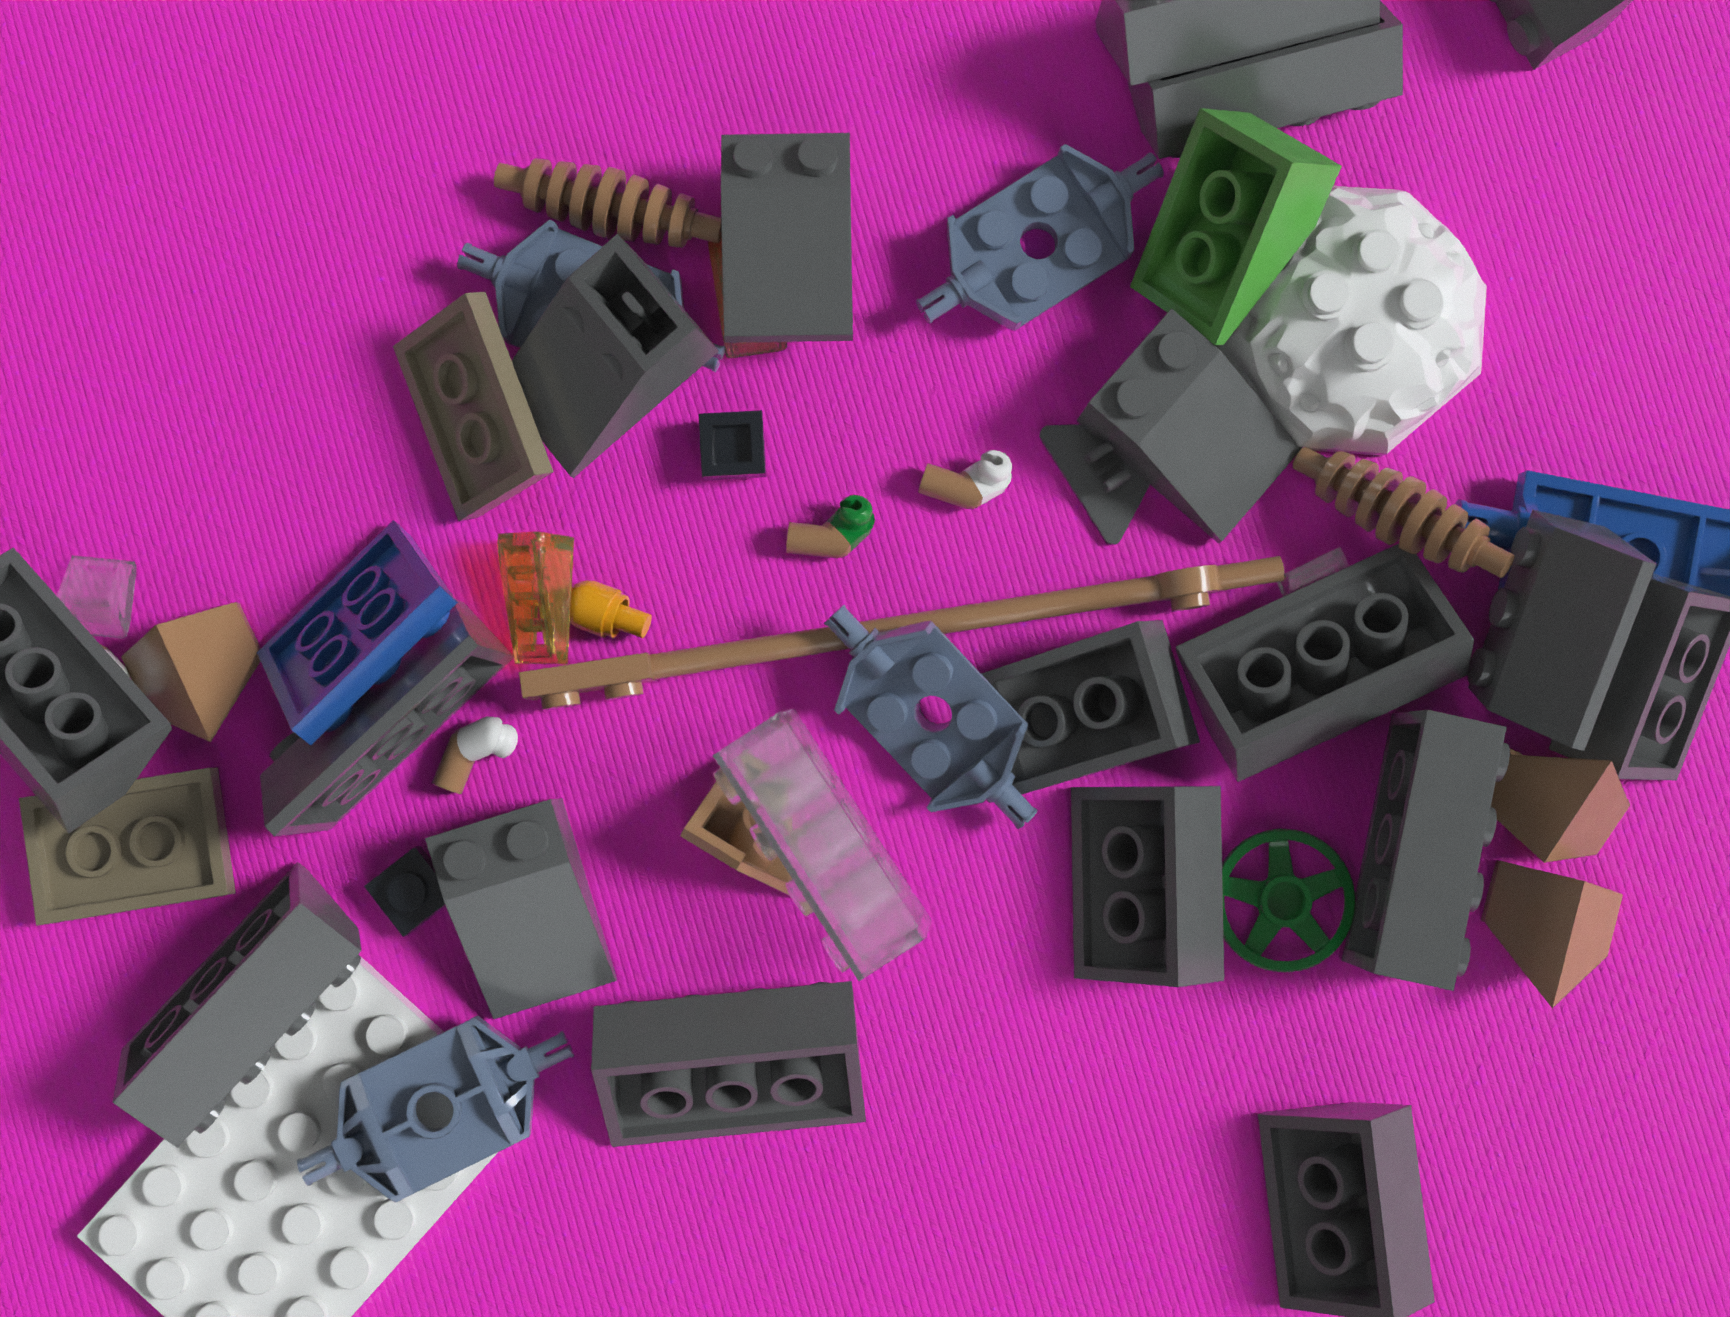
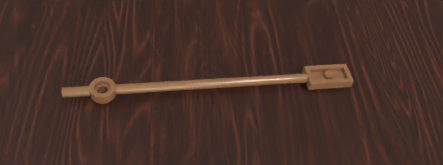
[519,556,1284,710]

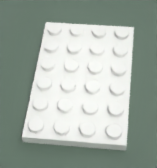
[77,957,498,1317]

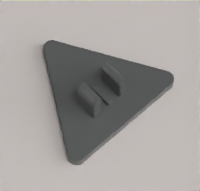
[1039,424,1150,545]

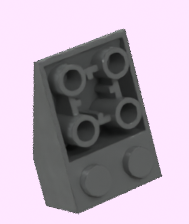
[512,234,719,478]

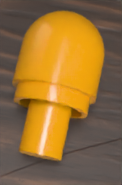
[563,580,652,638]

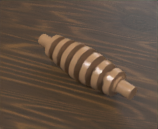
[494,158,722,248]
[1293,447,1515,578]

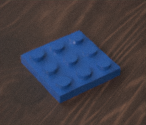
[257,520,458,745]

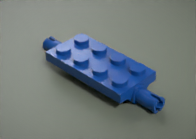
[1455,470,1730,596]

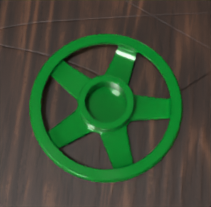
[1222,828,1356,972]

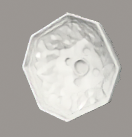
[1215,186,1487,456]

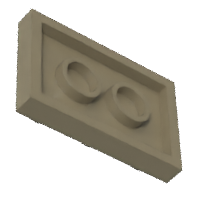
[393,292,554,521]
[19,768,236,926]

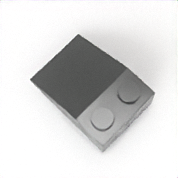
[721,133,853,343]
[1076,309,1301,544]
[982,620,1200,795]
[425,798,617,1019]

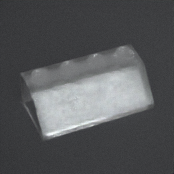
[713,709,932,981]

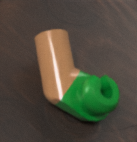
[786,495,875,558]

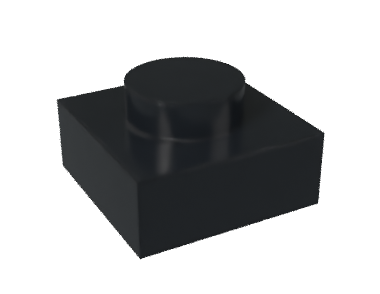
[699,410,767,480]
[364,846,446,937]

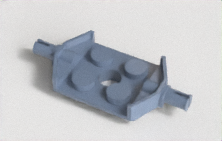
[916,144,1164,331]
[457,220,725,372]
[824,605,1038,829]
[297,1015,574,1202]

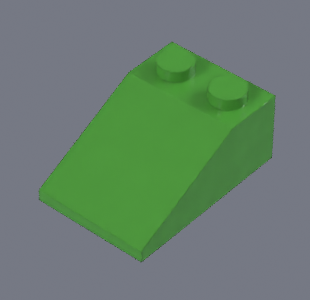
[1130,108,1342,345]

